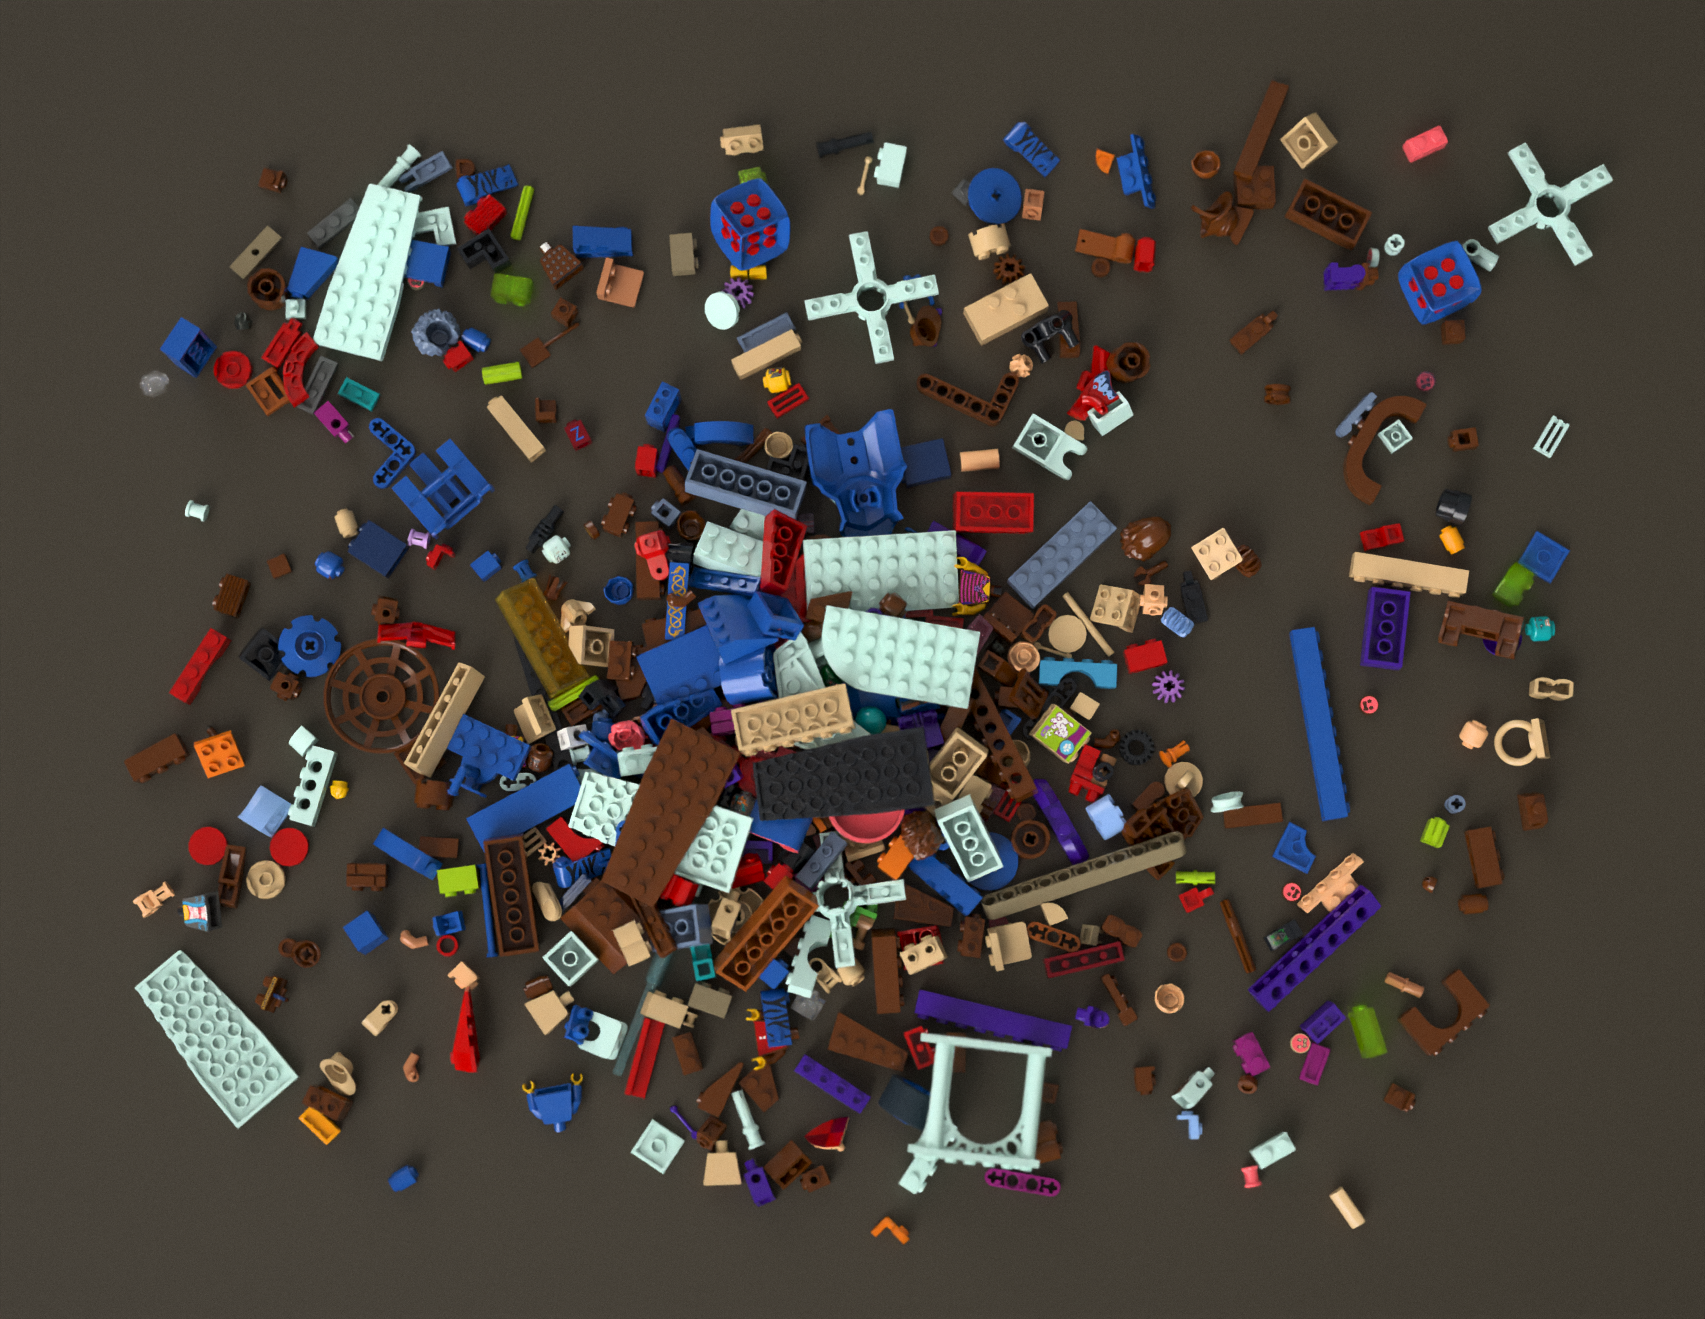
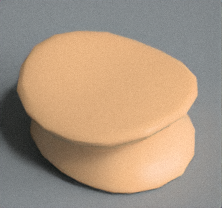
[1007,641,1040,672]

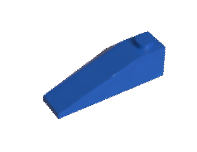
[640,689,722,746]

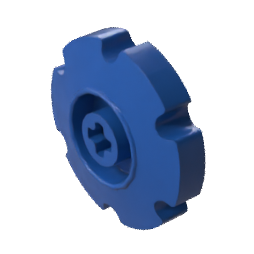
[278,615,341,677]

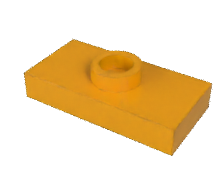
[299,1107,341,1145]

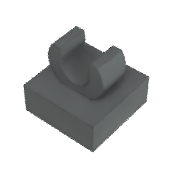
[952,179,970,206]

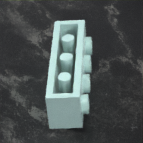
[899,1119,958,1195]

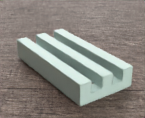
[1533,415,1570,458]

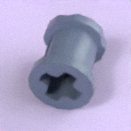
[1444,795,1466,814]

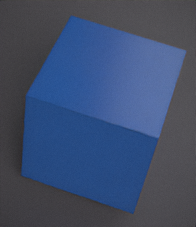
[343,911,389,955]

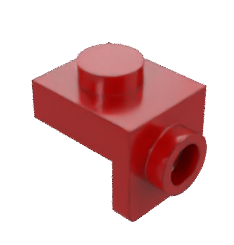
[426,544,456,570]

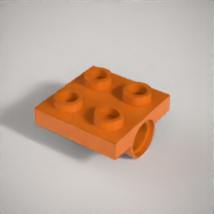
[194,730,245,778]

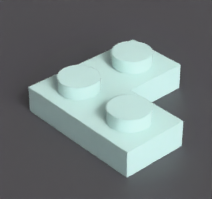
[414,207,457,246]

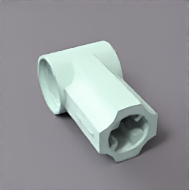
[1462,239,1499,271]

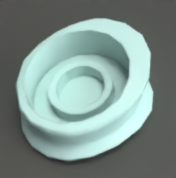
[1211,791,1244,813]

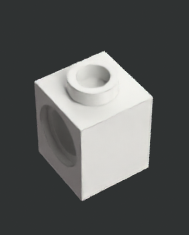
[557,724,588,750]

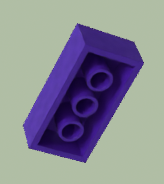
[1360,587,1410,670]

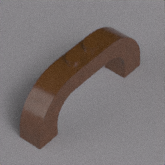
[1343,396,1427,506]

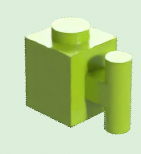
[1420,817,1450,848]

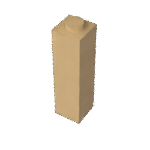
[731,329,802,380]
[487,395,546,463]

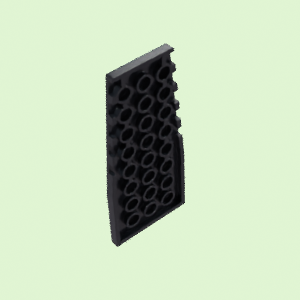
[752,727,935,821]

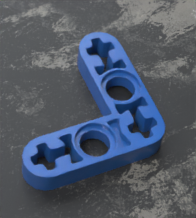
[369,418,416,489]

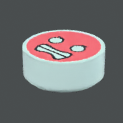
[1367,248,1379,267]

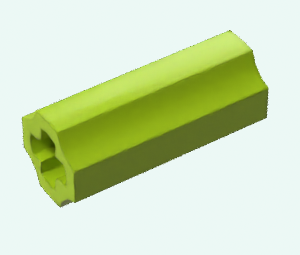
[482,362,522,385]

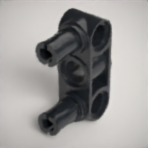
[1021,310,1080,364]

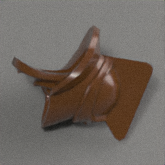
[1191,191,1254,245]

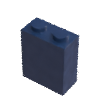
[901,438,951,488]
[347,520,410,579]

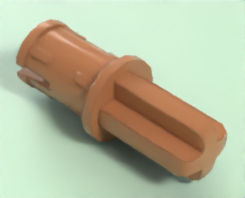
[1385,972,1424,998]

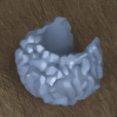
[411,308,460,357]

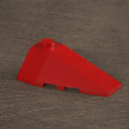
[450,986,481,1073]

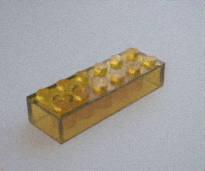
[495,578,589,699]

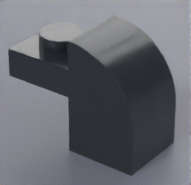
[578,680,626,719]

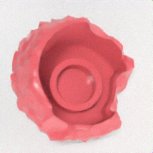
[608,720,645,752]

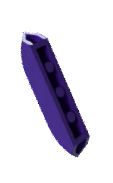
[1033,779,1089,865]

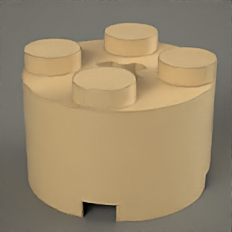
[968,223,1011,260]

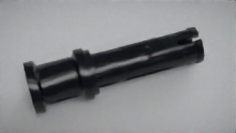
[816,131,874,158]

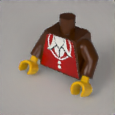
[746,1009,799,1070]

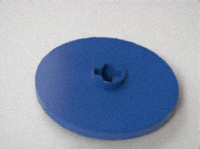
[968,168,1022,225]
[962,832,1018,891]

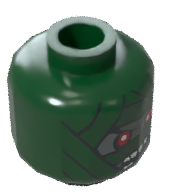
[820,664,844,688]

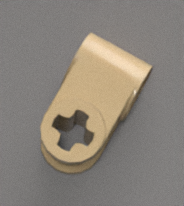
[809,958,842,994]
[361,1000,398,1036]

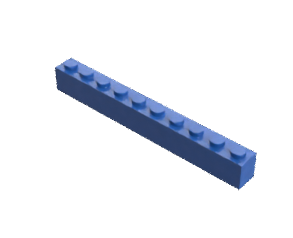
[1289,627,1350,821]

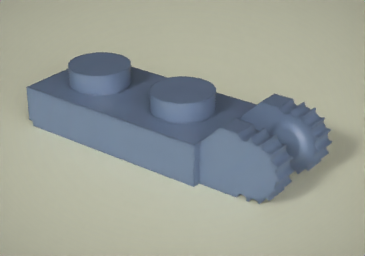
[398,151,453,193]
[1335,392,1377,438]

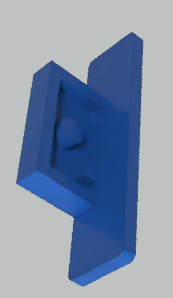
[1117,134,1156,209]
[578,730,644,779]

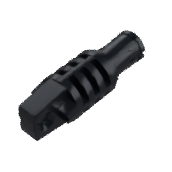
[526,505,564,554]

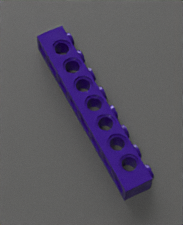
[1248,885,1382,1012]

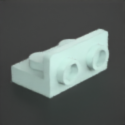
[617,744,657,777]

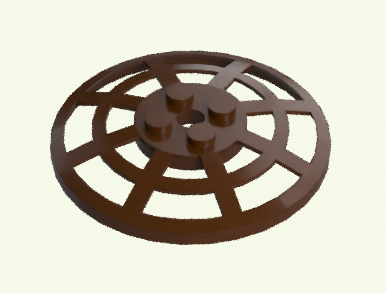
[324,639,439,754]

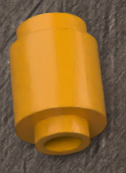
[1439,525,1465,555]

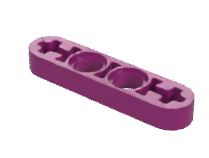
[984,1168,1060,1196]

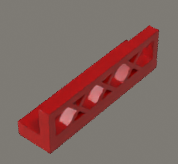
[625,1018,665,1099]

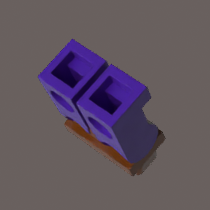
[1323,263,1378,290]

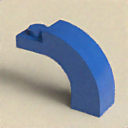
[685,421,753,446]
[373,828,442,880]

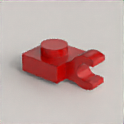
[1178,887,1214,913]

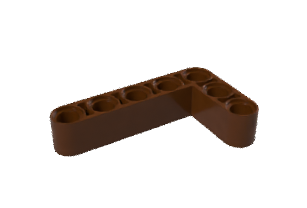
[916,372,1019,427]

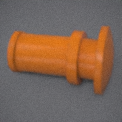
[1159,740,1190,768]

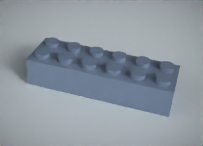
[685,449,807,520]
[1007,501,1117,609]

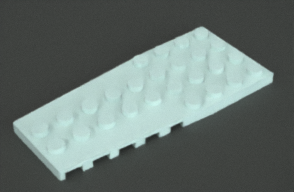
[313,184,423,361]
[568,771,754,893]
[135,950,299,1129]

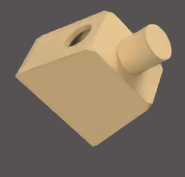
[525,991,575,1035]
[704,1140,742,1186]

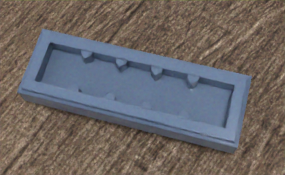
[737,312,796,353]
[796,831,848,889]

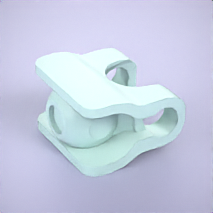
[578,1011,628,1060]

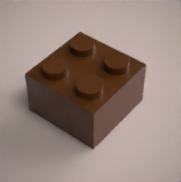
[1233,166,1276,209]

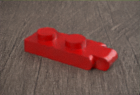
[261,318,302,369]

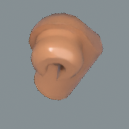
[400,930,429,949]
[403,1052,420,1082]

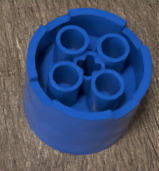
[719,644,778,705]

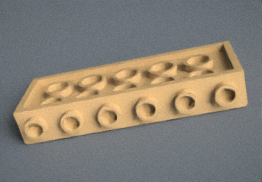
[731,683,856,756]

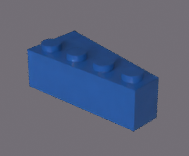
[907,853,982,917]

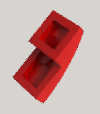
[1360,523,1404,551]

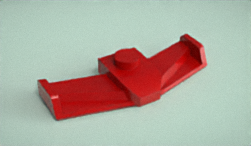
[1067,345,1110,421]
[377,622,456,650]

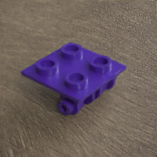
[896,709,944,748]

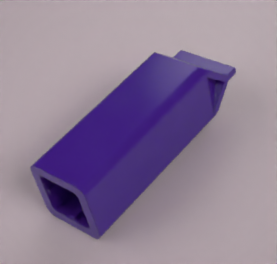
[927,521,987,566]

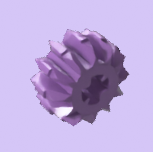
[722,277,754,309]
[1152,670,1185,703]

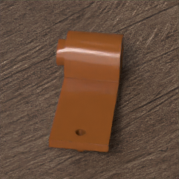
[1075,229,1136,263]

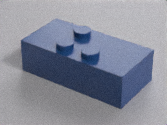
[160,317,217,378]

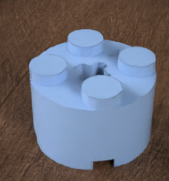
[1085,794,1126,840]

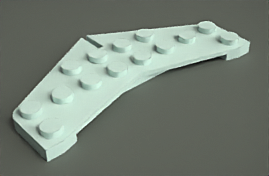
[773,632,871,750]

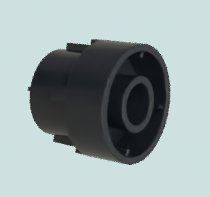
[1435,489,1472,526]
[666,542,695,576]
[778,842,815,873]

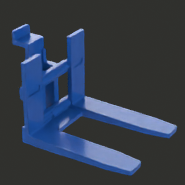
[392,439,495,540]

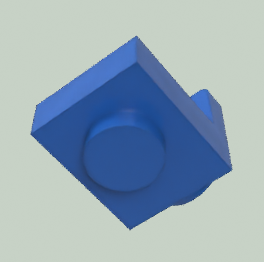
[432,911,466,936]

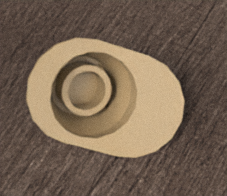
[320,1052,356,1096]

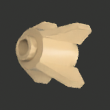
[561,599,596,633]

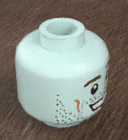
[542,535,571,564]

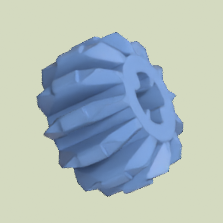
[1161,607,1194,637]

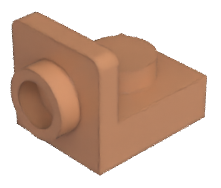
[1022,189,1044,220]

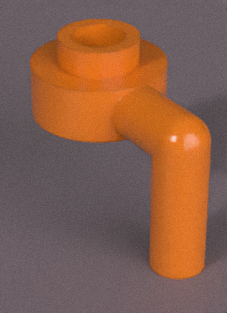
[871,1217,910,1245]

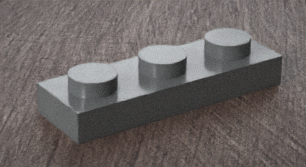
[307,198,360,249]
[296,356,339,415]

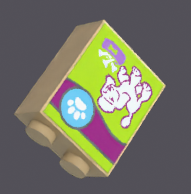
[1029,704,1091,764]

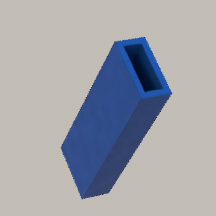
[466,763,581,853]

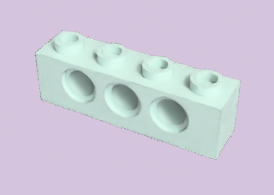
[288,745,338,827]

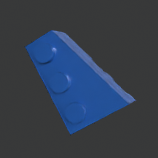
[573,226,633,258]

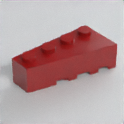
[760,509,807,596]

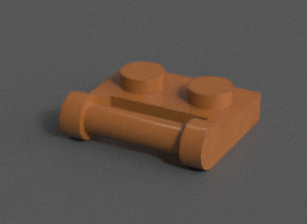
[246,366,290,416]

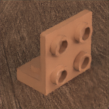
[596,258,644,308]

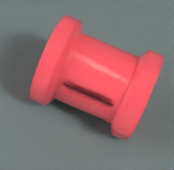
[1241,1165,1262,1188]

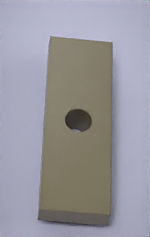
[230,225,282,280]

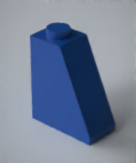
[287,247,339,299]

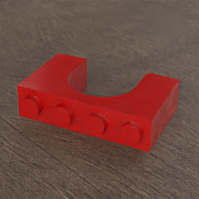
[546,816,605,861]

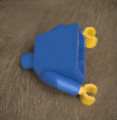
[522,1073,583,1132]

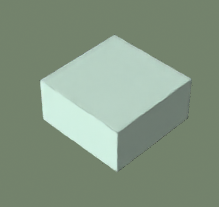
[1378,420,1413,454]

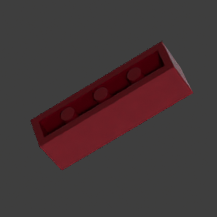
[1043,942,1125,979]

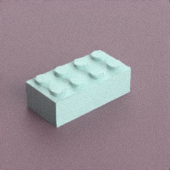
[693,521,763,577]
[934,794,1003,882]

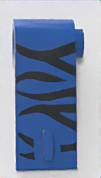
[1003,122,1060,177]
[456,165,518,206]
[553,848,611,888]
[760,988,792,1048]

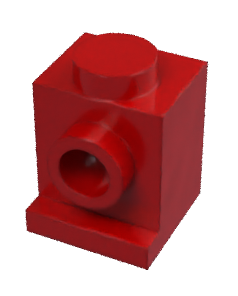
[442,340,474,372]

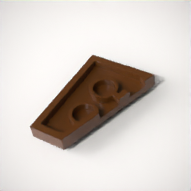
[893,883,954,927]

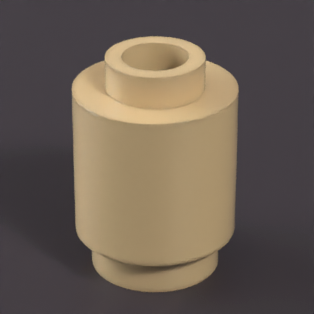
[334,508,358,538]

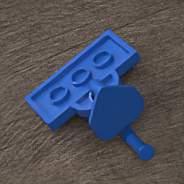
[446,714,532,798]

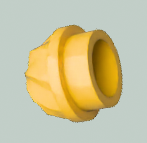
[330,781,349,799]

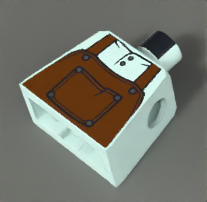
[1171,1066,1215,1110]

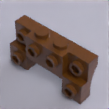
[1438,601,1524,659]

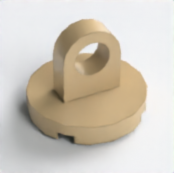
[1164,762,1203,797]

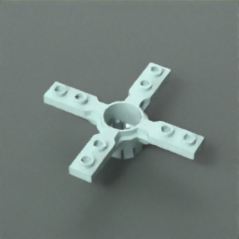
[1488,142,1613,266]
[804,231,939,364]
[812,831,906,968]

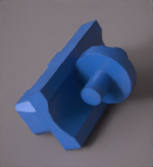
[564,1005,594,1045]

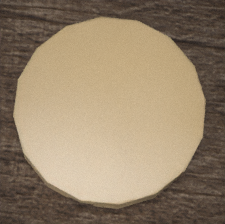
[1048,615,1087,653]
[246,860,286,899]

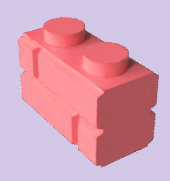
[1403,125,1448,163]

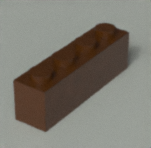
[635,521,664,600]

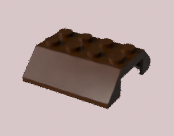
[560,880,650,974]

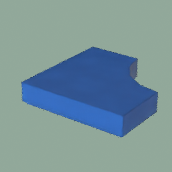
[1272,822,1316,874]

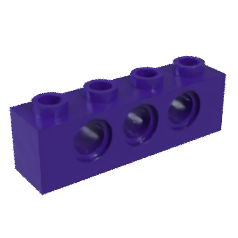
[794,1054,870,1114]

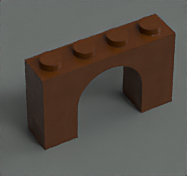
[1397,969,1490,1056]

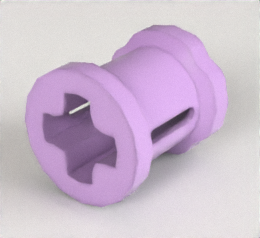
[408,529,431,549]

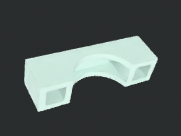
[786,915,831,998]

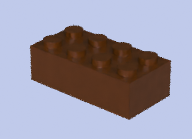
[1285,178,1372,251]

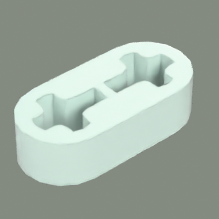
[500,773,537,792]

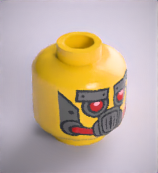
[763,367,791,393]

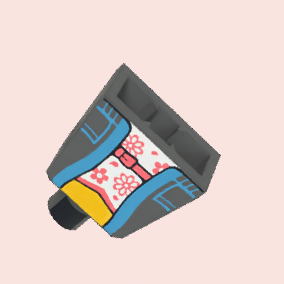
[178,891,222,932]

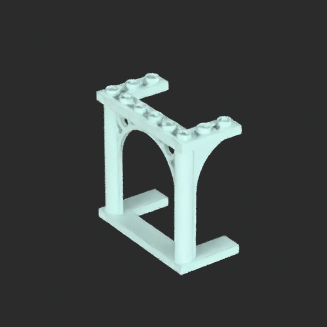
[908,1033,1052,1171]

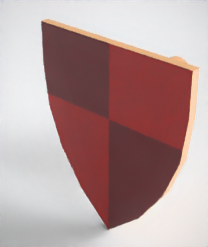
[804,1117,849,1152]

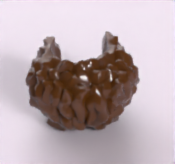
[901,811,944,861]

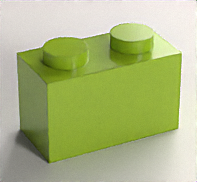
[437,865,481,897]

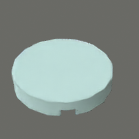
[705,291,740,329]

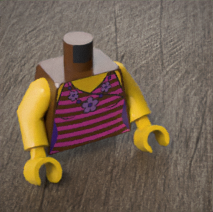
[952,557,1001,616]

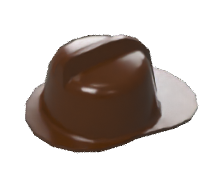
[910,305,941,347]

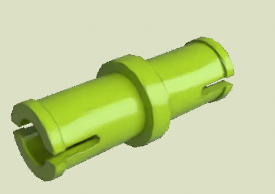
[1176,870,1215,885]

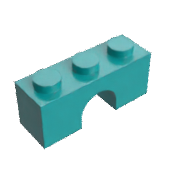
[690,944,717,981]

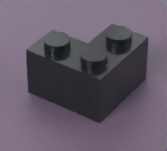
[457,228,512,275]
[766,444,809,481]

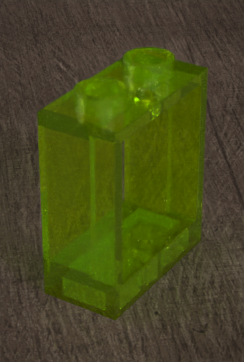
[1348,1005,1388,1058]

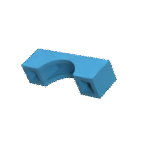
[1038,657,1117,689]

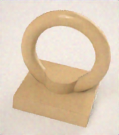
[1494,718,1551,766]

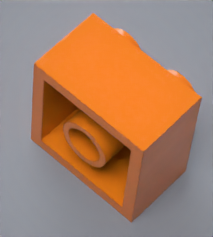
[877,835,914,881]

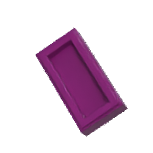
[1298,1042,1331,1086]

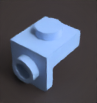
[1177,1111,1202,1139]

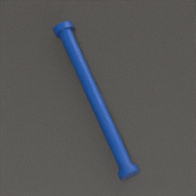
[477,864,498,958]

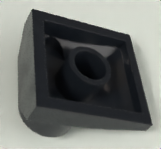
[238,627,285,681]

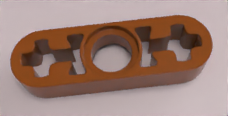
[1026,922,1081,952]

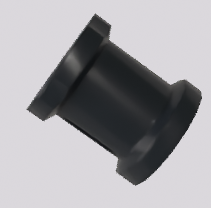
[1092,762,1113,782]

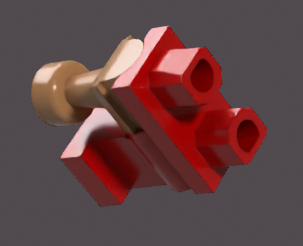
[1068,744,1117,803]

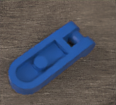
[667,427,697,472]

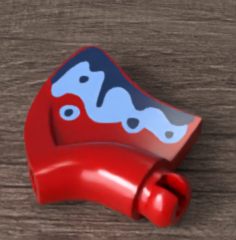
[1082,370,1119,415]

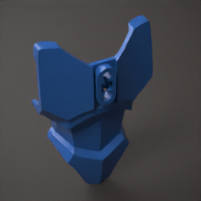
[804,409,907,537]

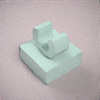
[286,299,306,320]

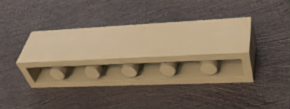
[1349,552,1469,598]
[404,662,485,778]

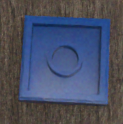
[1517,531,1570,584]

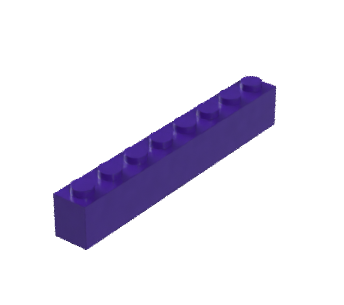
[914,990,1072,1052]

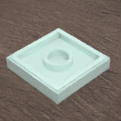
[631,1119,685,1174]

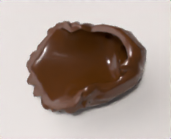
[1120,516,1171,562]

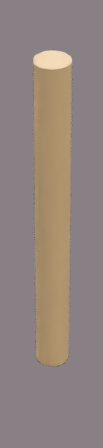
[1062,592,1115,657]

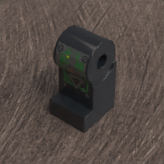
[1263,919,1304,951]

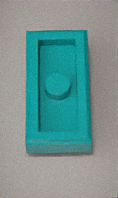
[338,377,381,412]

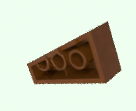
[871,928,904,1014]
[828,1012,908,1072]

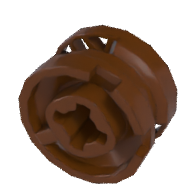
[1264,384,1291,405]
[291,940,321,968]

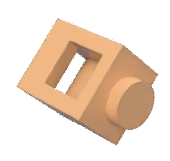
[448,961,480,991]

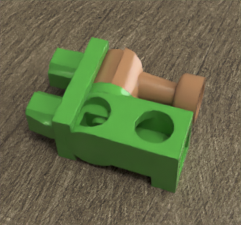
[829,898,878,951]

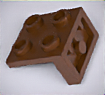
[981,592,1034,645]

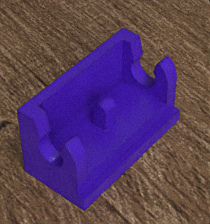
[742,841,773,864]
[1299,1001,1346,1044]

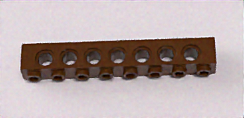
[968,667,1039,803]

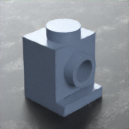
[651,498,681,529]

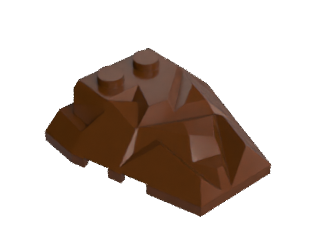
[1121,788,1204,880]

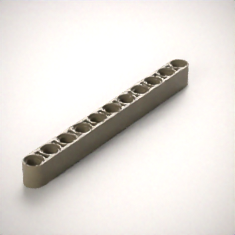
[981,832,1187,920]

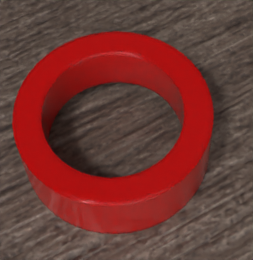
[437,935,459,957]

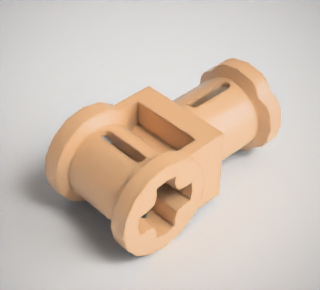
[133,881,175,918]

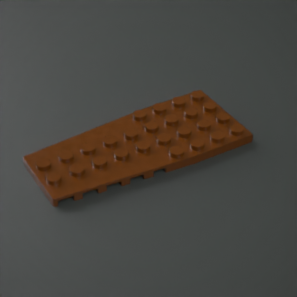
[602,719,742,907]

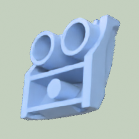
[238,785,291,838]

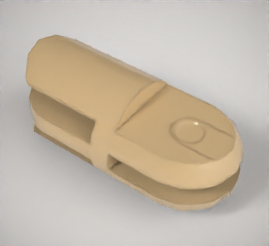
[532,882,562,921]

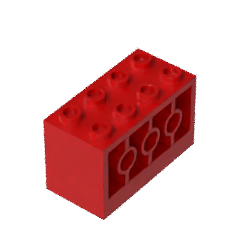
[953,492,1034,534]

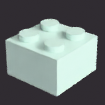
[543,931,599,987]

